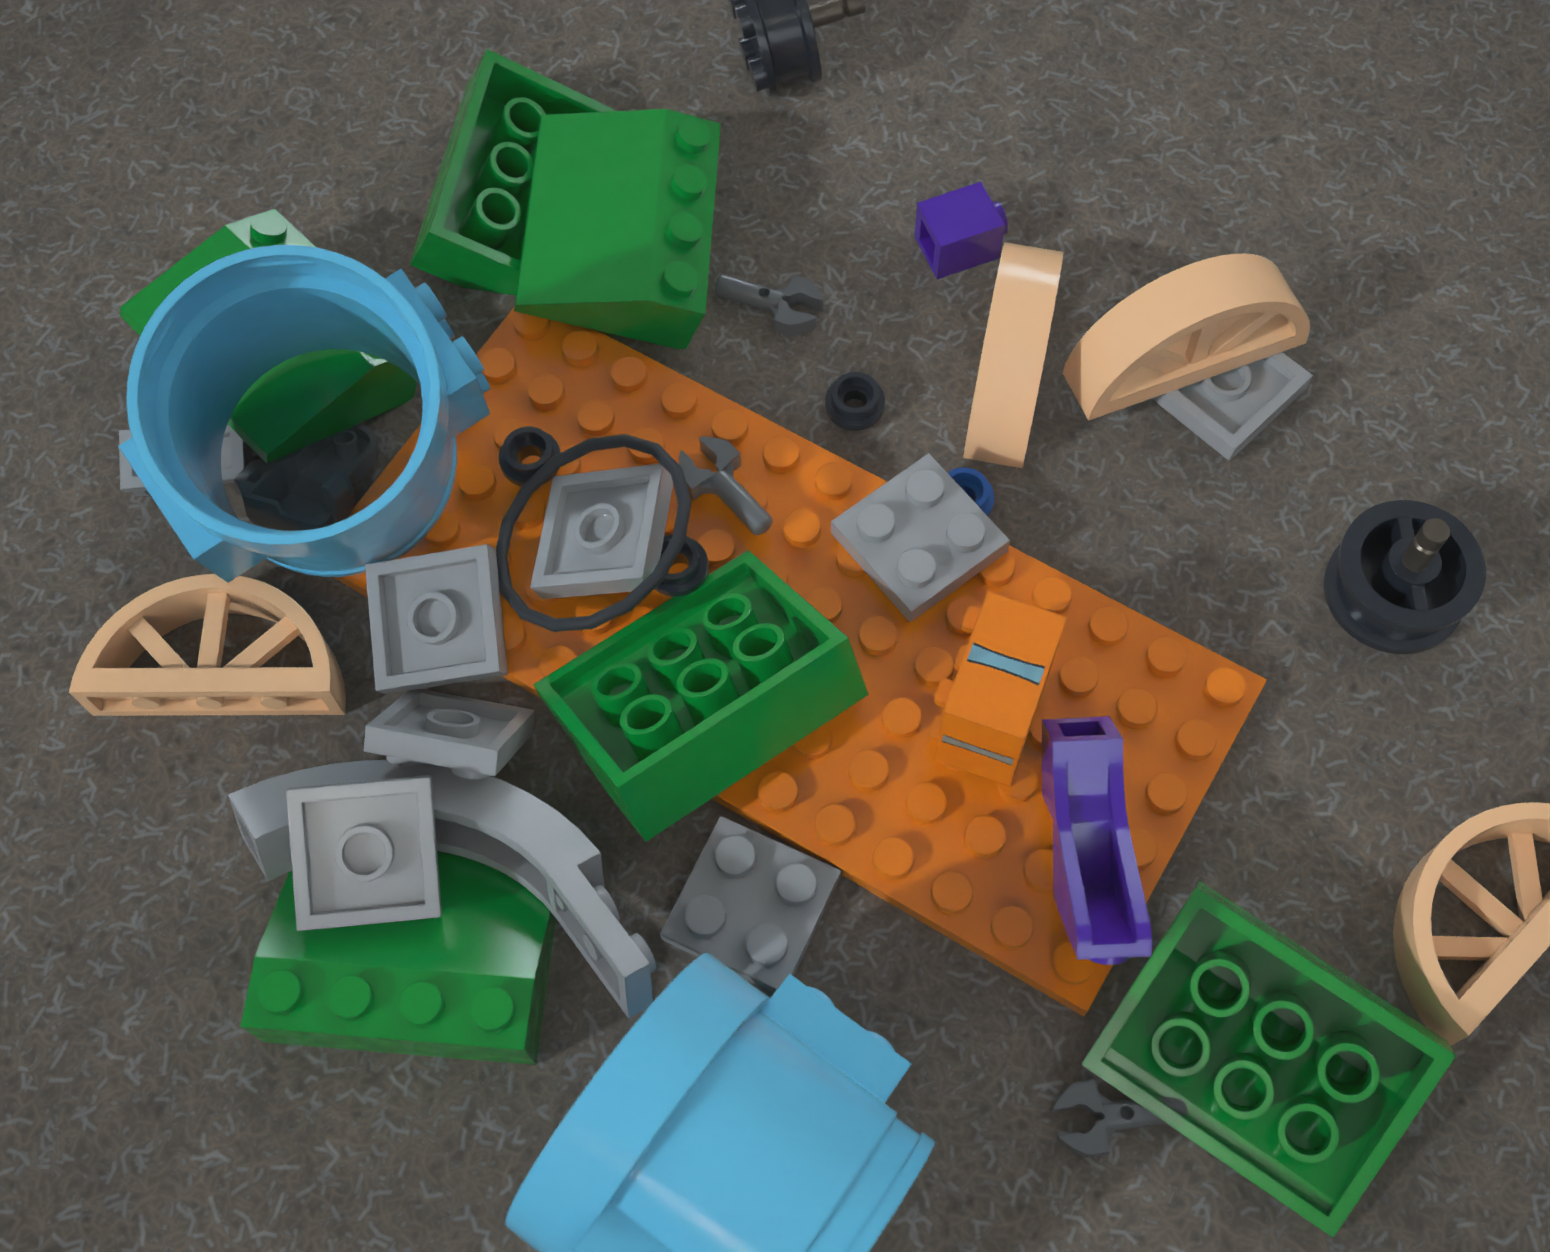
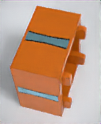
[928,591,1067,786]

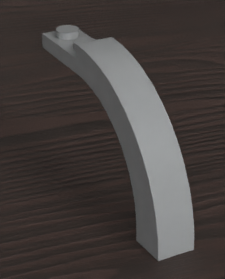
[228,760,656,1019]

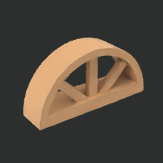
[963,242,1064,469]
[1063,253,1310,421]
[69,574,346,716]
[1393,802,1550,1046]

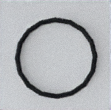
[496,434,692,632]

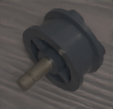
[728,0,865,96]
[1324,500,1486,654]

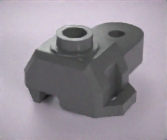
[234,423,379,531]

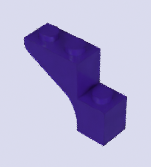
[1042,716,1152,965]

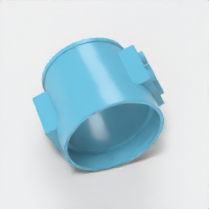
[118,245,491,583]
[505,952,935,1252]

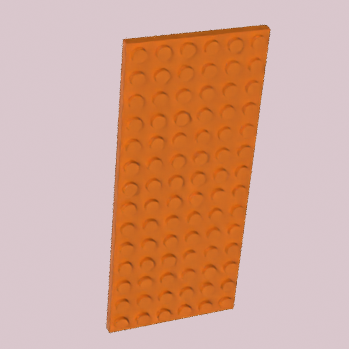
[333,308,1267,1017]

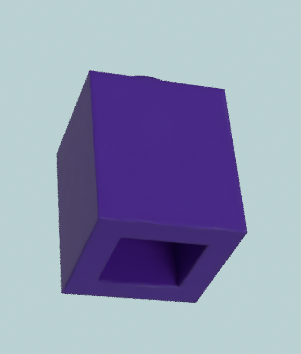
[914,181,1008,280]

